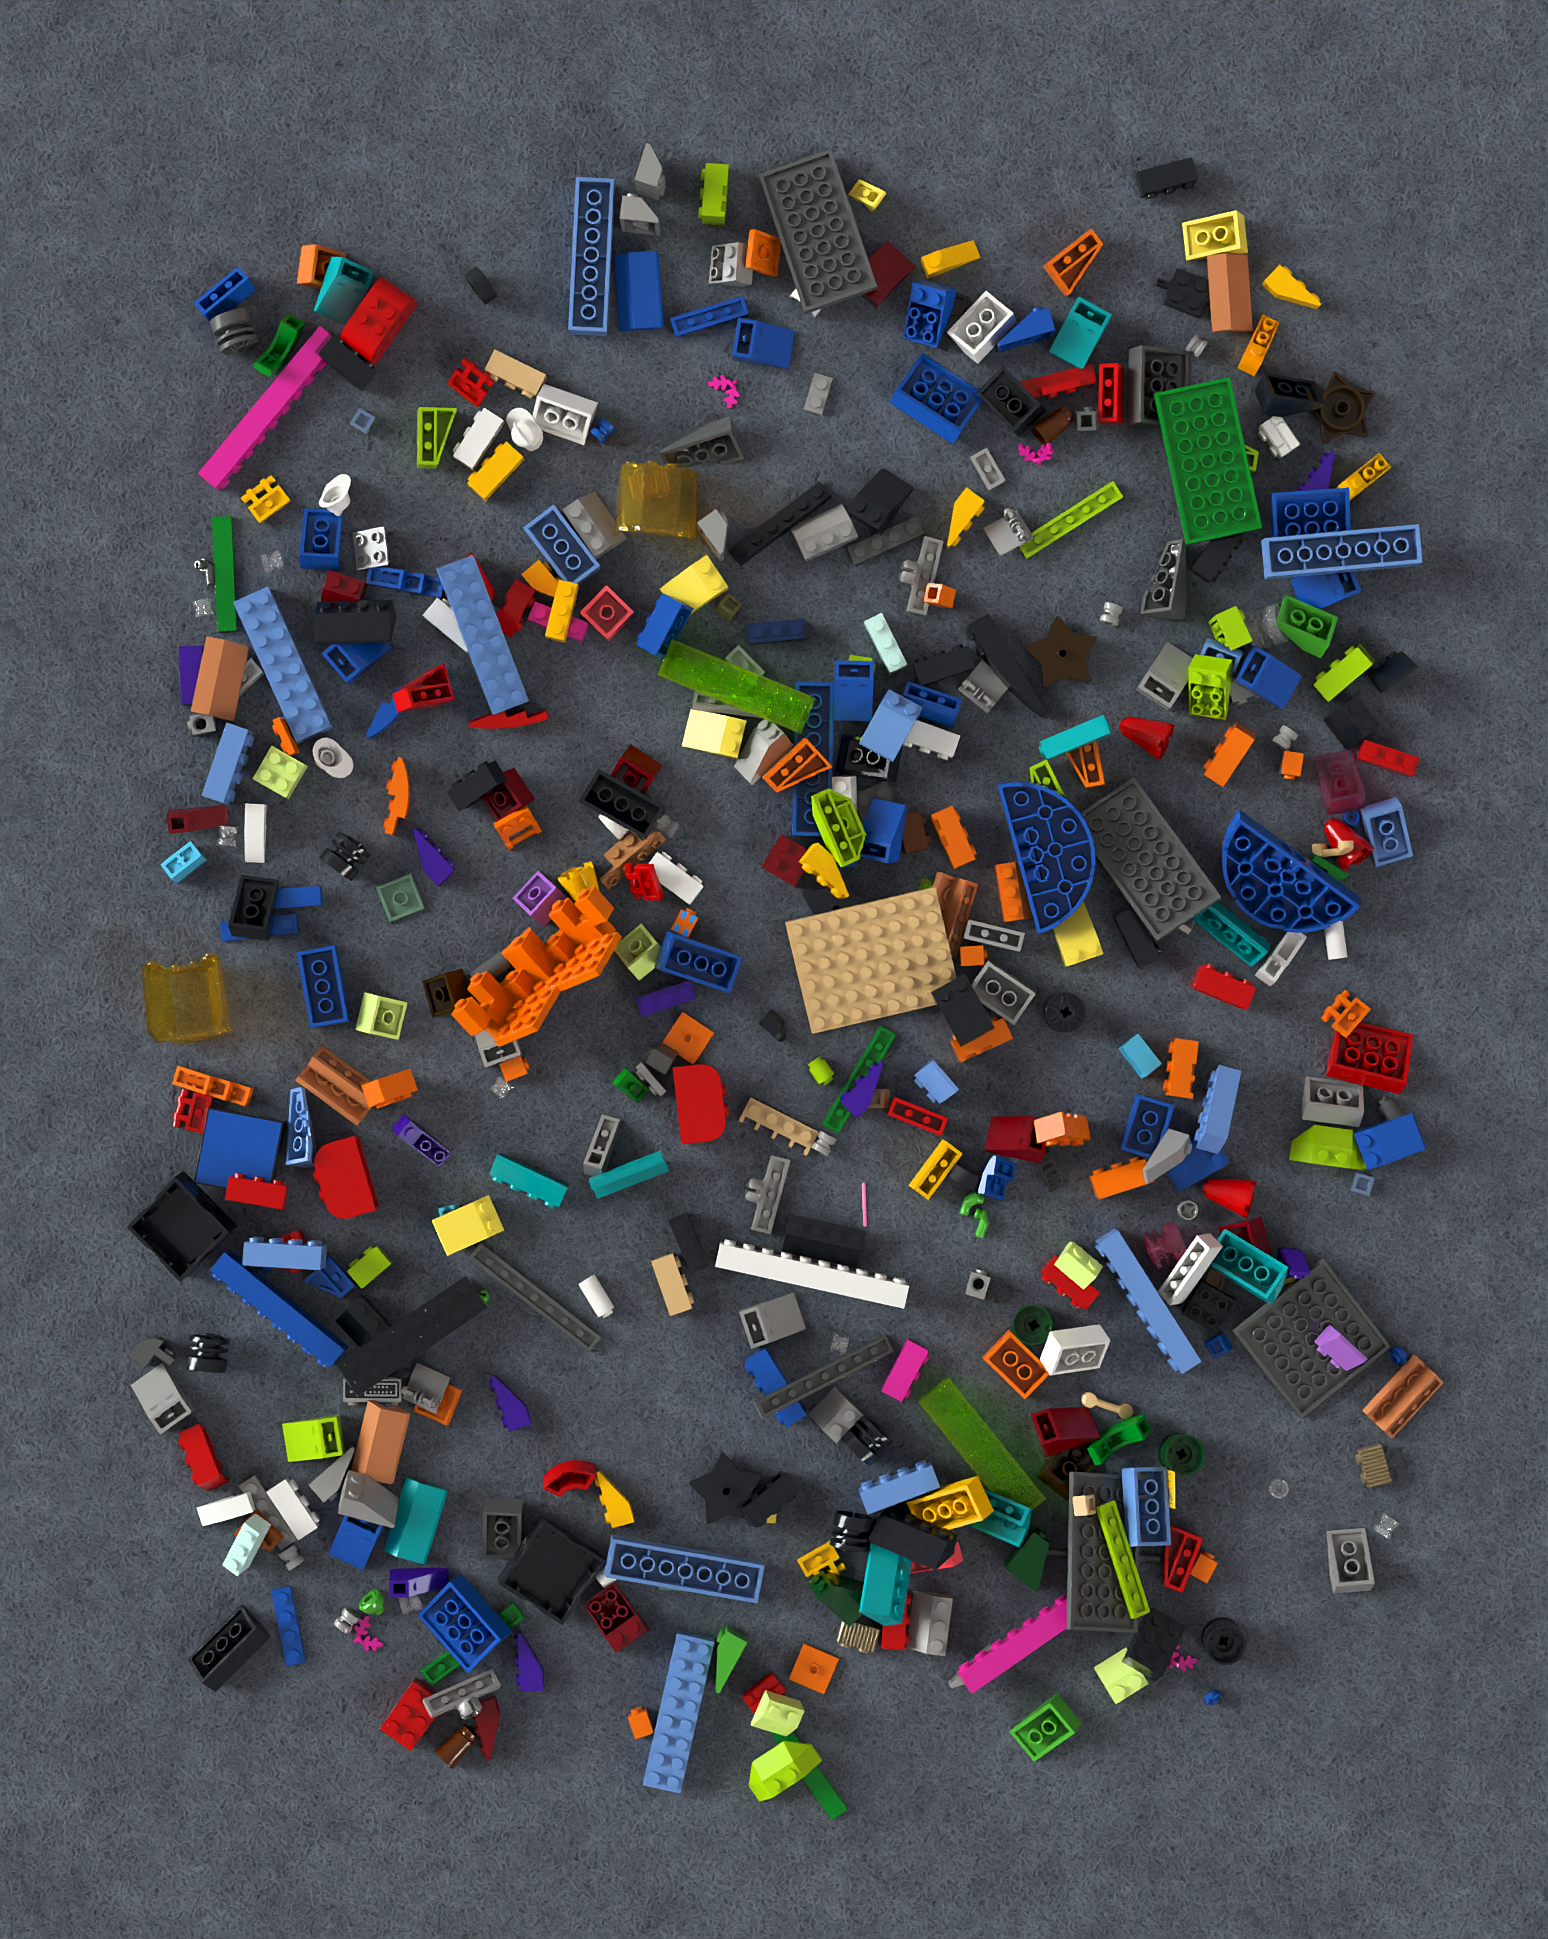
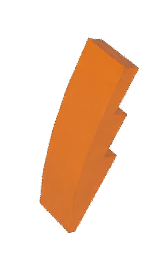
[172,1066,254,1107]

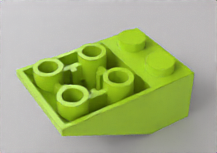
[1188,654,1232,720]
[282,1414,345,1462]

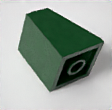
[1003,1527,1049,1593]
[809,1570,864,1627]

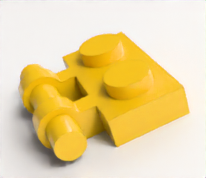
[241,475,291,524]
[797,1541,846,1582]

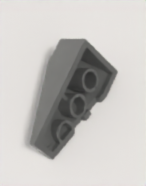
[659,416,745,468]
[1140,539,1187,621]

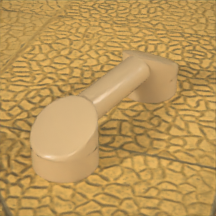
[1312,841,1354,857]
[1081,1392,1133,1419]

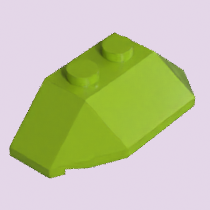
[811,788,866,867]
[1289,1125,1366,1170]
[749,1741,822,1802]

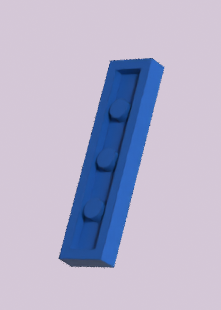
[670,296,749,338]
[220,914,299,941]
[271,1586,306,1666]

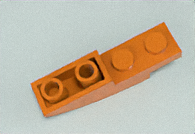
[383,757,410,836]

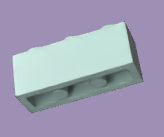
[864,613,907,675]
[223,1514,271,1576]

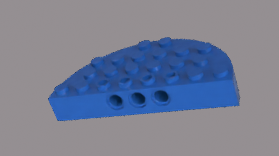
[998,781,1096,934]
[1222,809,1361,933]

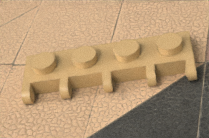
[739,1097,819,1156]

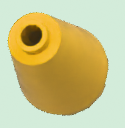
[557,861,600,902]

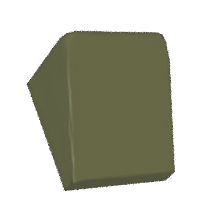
[715,593,743,622]

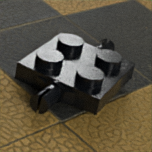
[1156,268,1210,318]

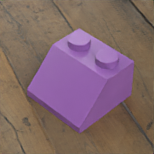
[512,871,568,927]
[1314,1325,1368,1371]

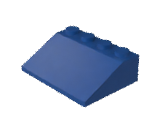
[889,353,983,444]
[1270,487,1351,538]
[417,1573,512,1673]

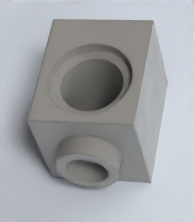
[187,714,218,736]
[965,1269,991,1300]

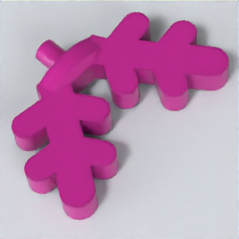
[708,375,740,409]
[1018,443,1054,465]
[353,1616,383,1651]
[1168,1645,1198,1671]

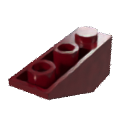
[167,805,229,834]
[471,1696,501,1761]

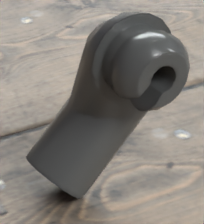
[194,559,215,585]

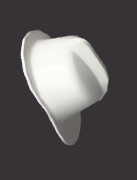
[506,408,543,451]
[319,474,351,516]
[313,738,353,778]

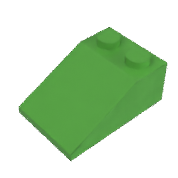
[1275,594,1338,658]
[716,1625,748,1693]
[1009,1693,1082,1762]

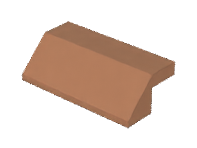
[1207,253,1253,333]
[191,636,250,722]
[933,872,978,958]
[295,1046,373,1126]
[1362,1354,1444,1439]
[351,1400,410,1484]

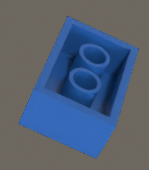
[636,593,694,659]
[1118,1094,1175,1159]

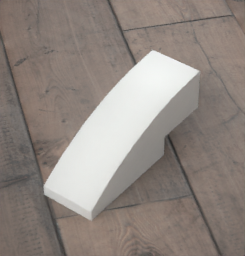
[244,803,267,863]
[1255,932,1307,986]
[197,1491,256,1526]

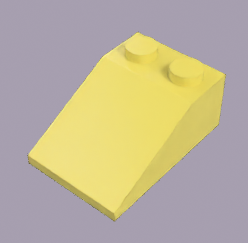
[1182,210,1248,261]
[660,555,728,614]
[682,709,747,759]
[1052,901,1103,967]
[432,1195,504,1256]

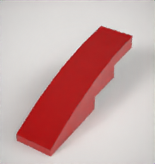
[468,708,549,729]

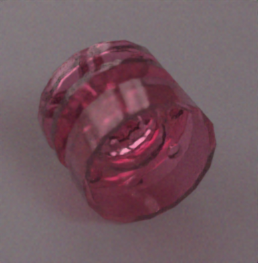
[1142,1221,1187,1270]

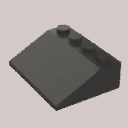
[1127,345,1189,428]

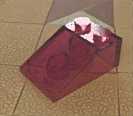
[1314,750,1366,816]

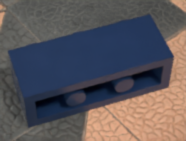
[747,619,806,645]

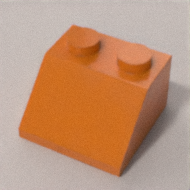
[297,244,346,289]

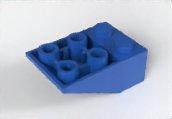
[903,279,957,348]
[732,318,795,369]
[1290,572,1361,609]
[321,642,392,685]
[1233,646,1302,710]
[833,660,874,721]
[860,798,907,863]
[329,1516,383,1570]

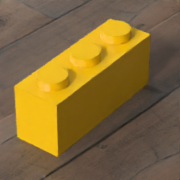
[467,441,524,502]
[545,580,579,643]
[908,1139,963,1200]

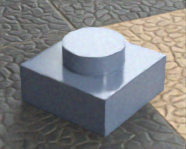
[350,408,376,435]
[1350,1172,1375,1196]

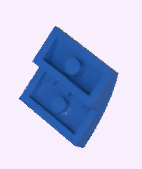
[978,1156,1016,1201]

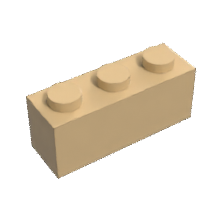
[484,349,547,399]
[651,1253,694,1316]

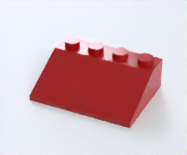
[1326,1022,1413,1094]

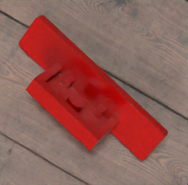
[1020,364,1096,399]

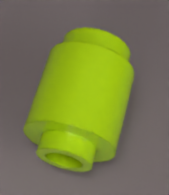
[808,1056,835,1086]

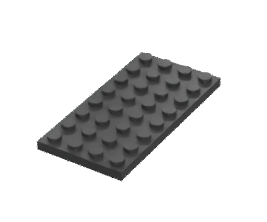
[759,149,878,314]
[1081,777,1222,942]
[1066,1472,1139,1633]

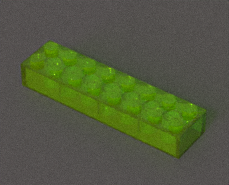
[658,639,816,734]
[918,1376,1046,1511]

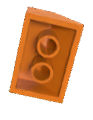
[995,862,1033,922]
[1089,1156,1155,1199]

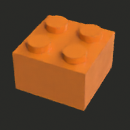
[362,1069,418,1109]

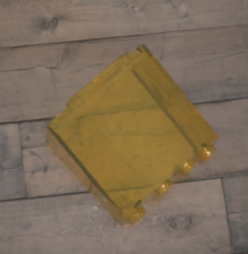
[614,461,698,544]
[142,953,231,1044]

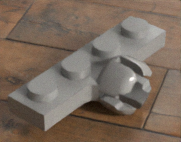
[899,536,944,616]
[745,1155,790,1234]
[423,1669,501,1720]

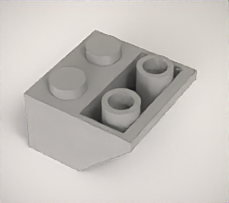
[709,242,753,287]
[475,1030,523,1068]

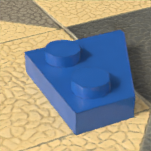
[303,1256,357,1298]

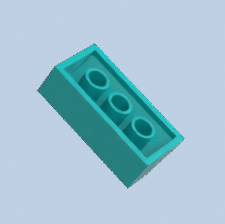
[1192,901,1271,967]
[489,1153,569,1209]
[1209,1229,1289,1305]
[859,1543,912,1626]

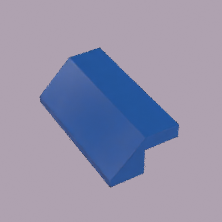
[614,251,664,332]

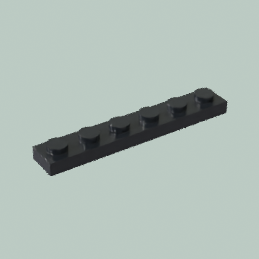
[728,481,832,567]

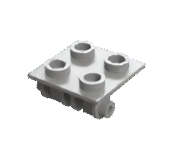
[983,508,1034,556]
[353,527,390,570]
[958,660,1008,713]
[401,1363,450,1413]

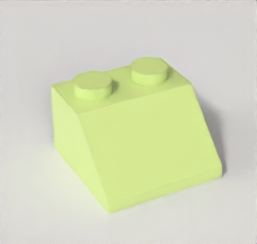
[614,924,661,981]
[355,992,408,1040]
[1054,1242,1103,1290]
[1094,1647,1148,1704]
[751,1690,805,1736]

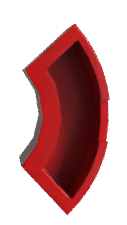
[496,579,536,638]
[543,1460,596,1497]

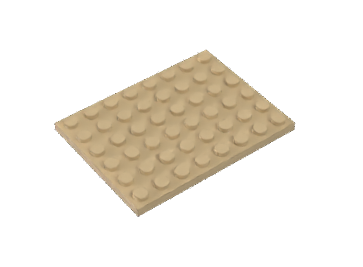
[785,887,957,1034]

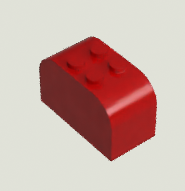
[340,277,418,367]
[673,1064,729,1145]
[313,1135,380,1219]

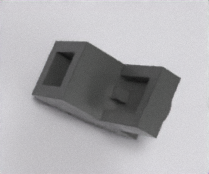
[130,1337,177,1367]

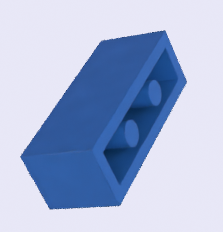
[194,267,256,323]
[902,681,962,727]

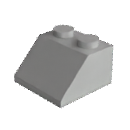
[808,1387,863,1443]

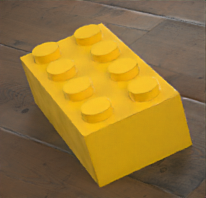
[906,1476,994,1530]

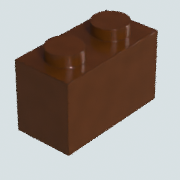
[902,811,931,854]

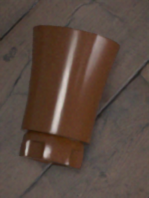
[1031,406,1074,446]
[435,1725,478,1769]

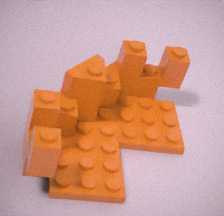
[451,886,622,1047]

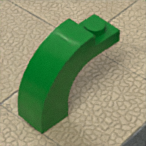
[253,314,305,377]
[1087,1414,1152,1466]

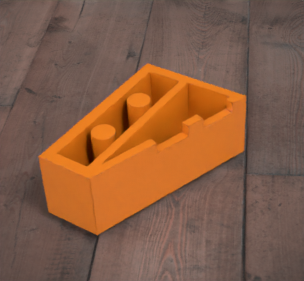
[1203,721,1256,787]
[762,738,832,792]
[930,805,977,869]
[950,1016,1013,1062]
[1163,1038,1199,1099]

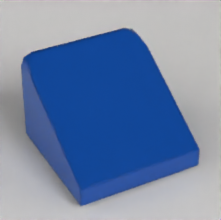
[1204,1331,1233,1359]

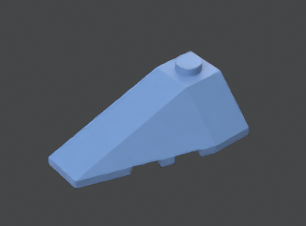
[286,1087,317,1168]

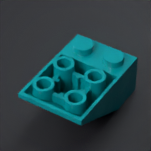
[314,257,374,325]
[1049,297,1112,370]

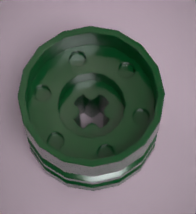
[1012,1305,1055,1346]
[1158,1433,1205,1475]

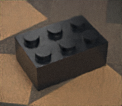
[1122,1607,1186,1681]

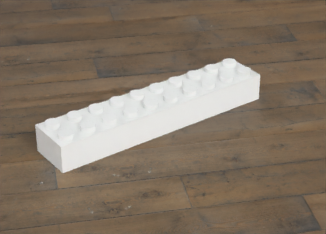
[715,1239,909,1309]

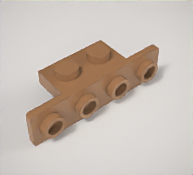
[600,830,666,889]

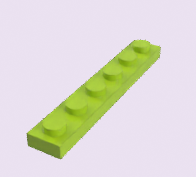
[1018,481,1123,559]
[1095,1500,1150,1619]

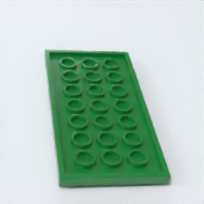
[1154,377,1262,545]

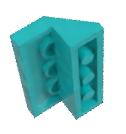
[589,1150,669,1199]
[384,1477,448,1565]
[962,1479,1031,1548]

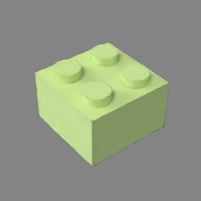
[253,746,308,799]

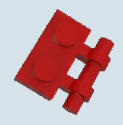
[447,358,495,407]
[624,863,664,901]
[172,1089,214,1134]

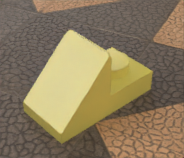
[848,179,886,213]

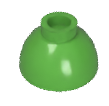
[359,1589,385,1616]

